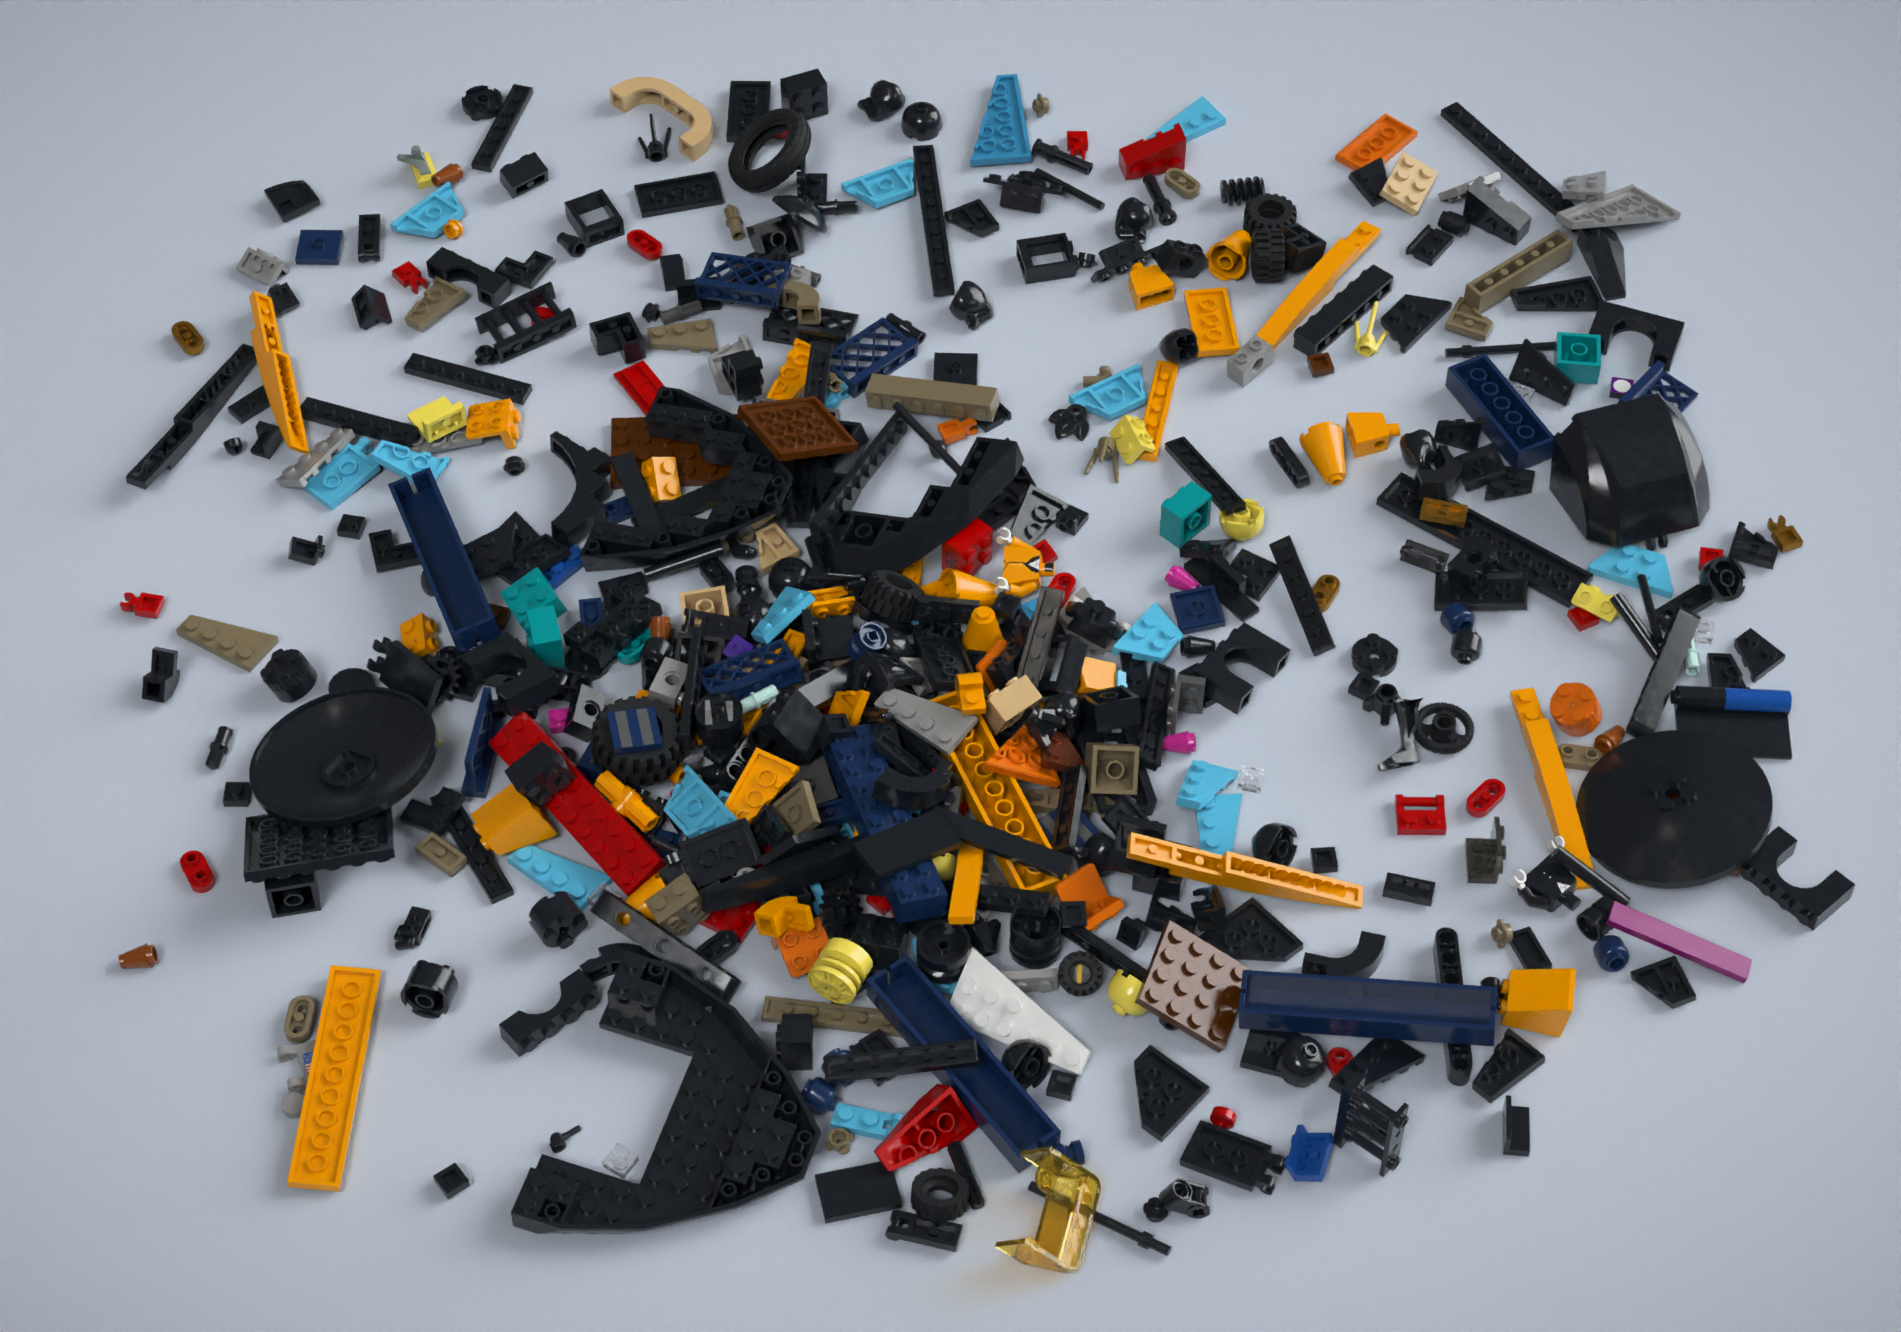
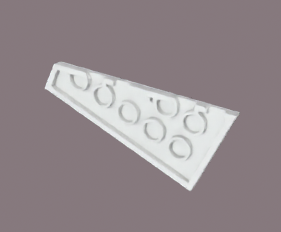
[949,947,1091,1076]

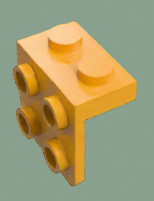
[465,398,521,449]

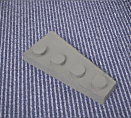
[406,423,483,453]

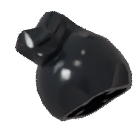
[857,80,906,120]
[1115,197,1153,244]
[949,281,993,331]
[1159,328,1199,365]
[1400,429,1438,470]
[878,628,918,659]
[1044,691,1082,741]
[1070,832,1117,877]

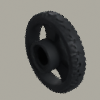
[1414,702,1474,755]

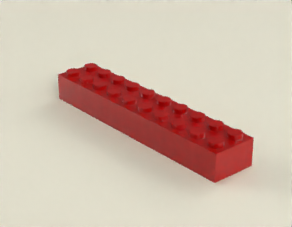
[488,711,666,897]

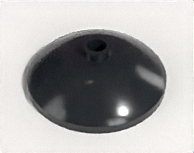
[772,194,828,234]

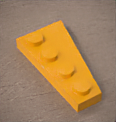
[766,338,811,400]

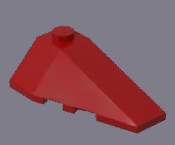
[874,1083,978,1172]

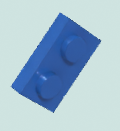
[1285,1125,1335,1182]

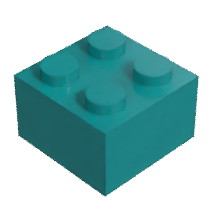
[1554,332,1601,384]
[1159,481,1212,549]
[500,567,568,634]
[523,605,565,669]

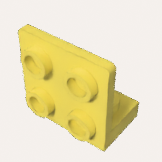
[407,396,467,443]

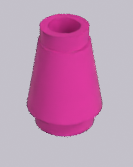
[1164,565,1200,591]
[1162,731,1196,754]

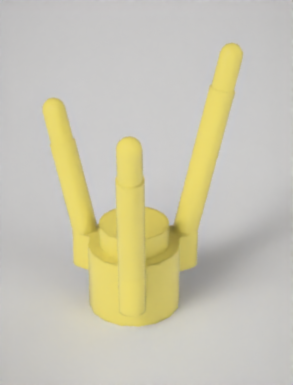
[1354,301,1388,356]

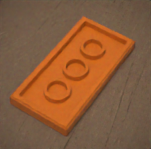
[1335,113,1418,171]

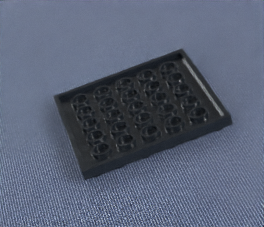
[243,806,395,883]

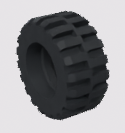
[592,696,683,787]

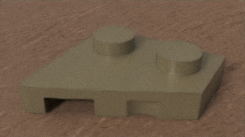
[1444,297,1493,342]

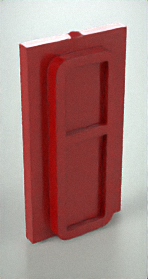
[613,360,665,416]

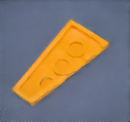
[725,747,800,824]

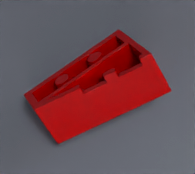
[1118,123,1186,181]

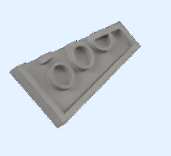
[277,428,355,488]
[874,688,978,756]

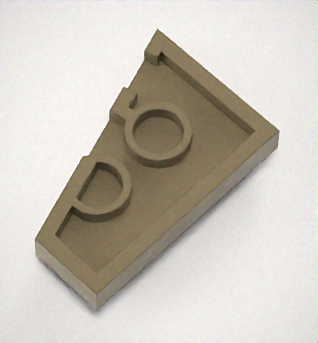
[405,276,467,332]
[647,318,718,354]

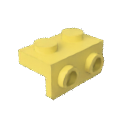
[1109,415,1156,465]
[1571,582,1621,623]

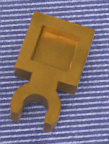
[1767,515,1803,553]

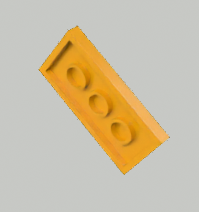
[1184,287,1240,357]

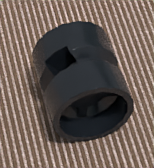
[1576,896,1614,942]

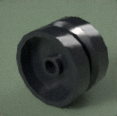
[916,919,971,984]

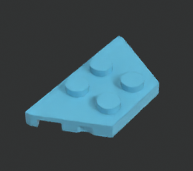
[841,158,914,209]
[390,182,464,238]
[1069,364,1146,421]
[1587,544,1674,599]
[1111,602,1184,663]
[663,765,737,839]

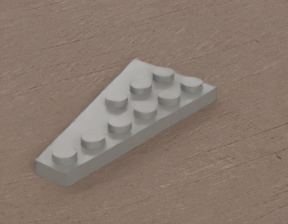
[1555,184,1681,230]

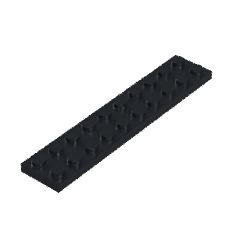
[1376,472,1594,608]

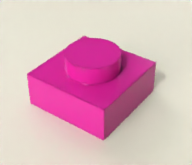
[548,708,568,734]

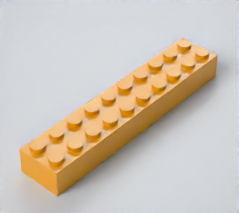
[930,691,1067,897]

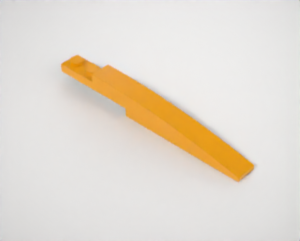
[1256,221,1381,351]
[249,291,309,454]
[1510,688,1594,890]
[1126,832,1363,909]

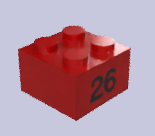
[942,517,993,576]

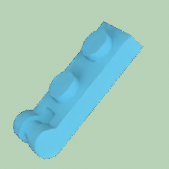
[830,1102,904,1140]

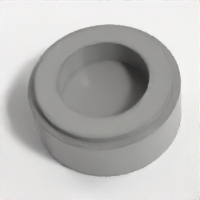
[281,1092,304,1118]

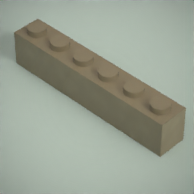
[1464,229,1573,313]
[865,373,1000,422]

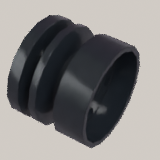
[1009,906,1062,969]

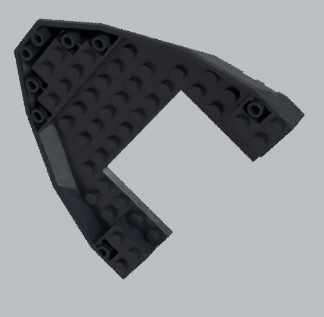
[511,950,821,1235]

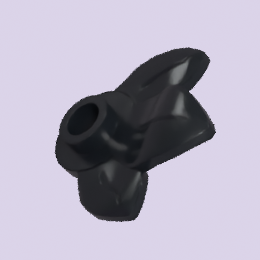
[1048,404,1089,441]

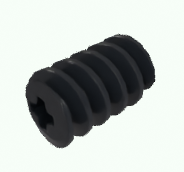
[1220,176,1265,205]

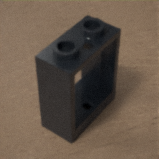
[564,189,625,248]
[1016,233,1078,284]
[1038,634,1088,697]

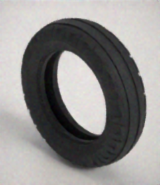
[728,108,811,193]

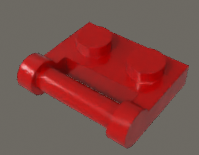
[1394,794,1446,835]

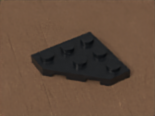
[1198,897,1304,962]
[1134,1045,1210,1142]

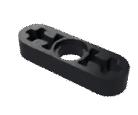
[1269,436,1310,488]

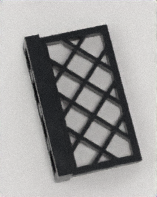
[763,307,859,354]
[1075,729,1157,816]

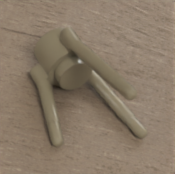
[1084,436,1119,483]

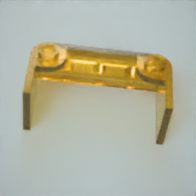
[995,1146,1101,1273]

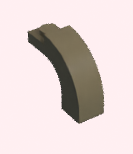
[766,280,821,324]

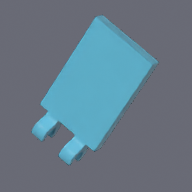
[302,437,381,510]

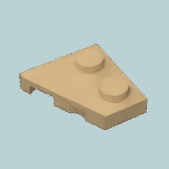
[756,522,800,575]

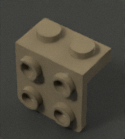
[644,873,712,936]

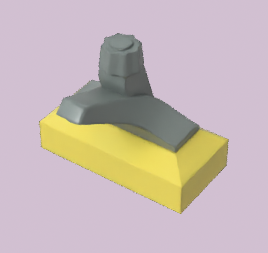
[397,145,436,189]

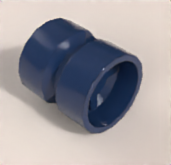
[846,622,887,661]

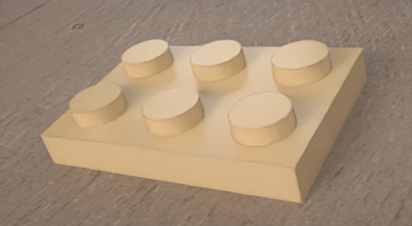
[1379,151,1438,216]

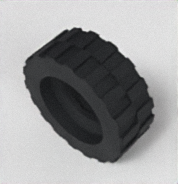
[910,1168,969,1222]

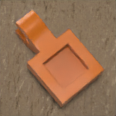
[937,418,978,444]

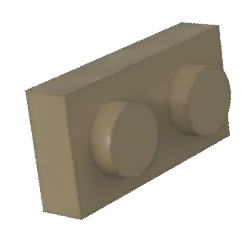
[415,832,467,877]

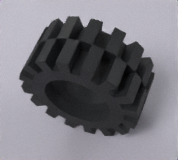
[1058,951,1103,997]

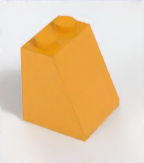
[471,783,557,856]
[1498,968,1576,1038]

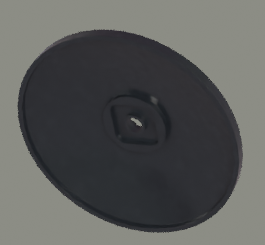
[249,687,438,828]
[1576,730,1773,889]

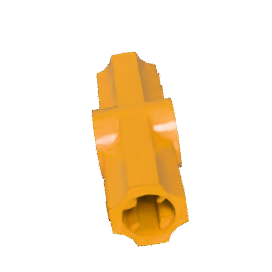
[594,770,660,833]

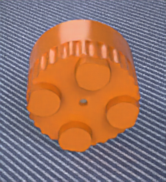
[1549,682,1602,737]

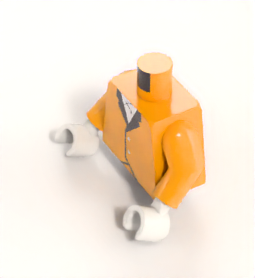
[993,527,1055,598]

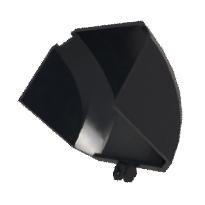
[1549,393,1710,551]

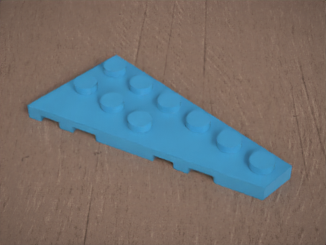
[970,74,1031,166]

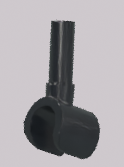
[549,1125,581,1153]

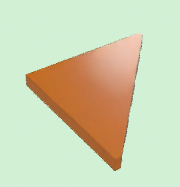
[982,725,1061,788]

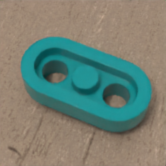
[617,628,651,665]

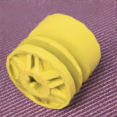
[807,937,873,1004]

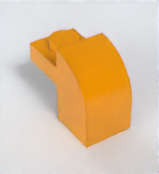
[955,672,986,716]
[754,896,815,938]

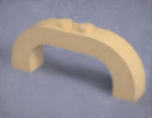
[610,77,713,162]

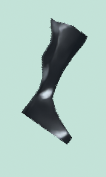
[1378,698,1423,771]

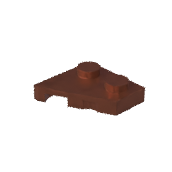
[1040,731,1088,772]

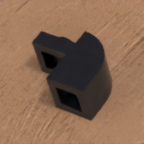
[142,647,180,703]

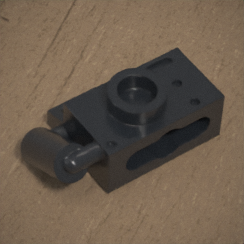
[394,906,432,950]

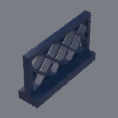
[694,252,792,309]
[830,317,918,398]
[1618,360,1699,413]
[701,638,804,701]
[461,687,504,798]

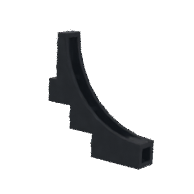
[550,431,611,548]

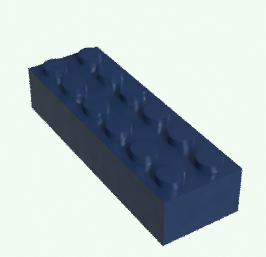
[1445,353,1554,469]

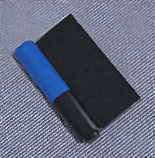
[1670,685,1792,760]

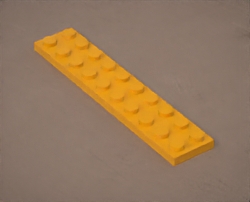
[287,965,381,1192]

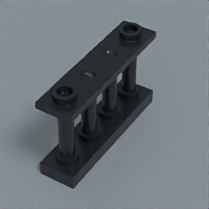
[475,281,577,364]
[1334,1071,1409,1177]

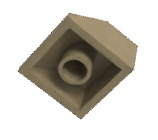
[1085,743,1140,795]

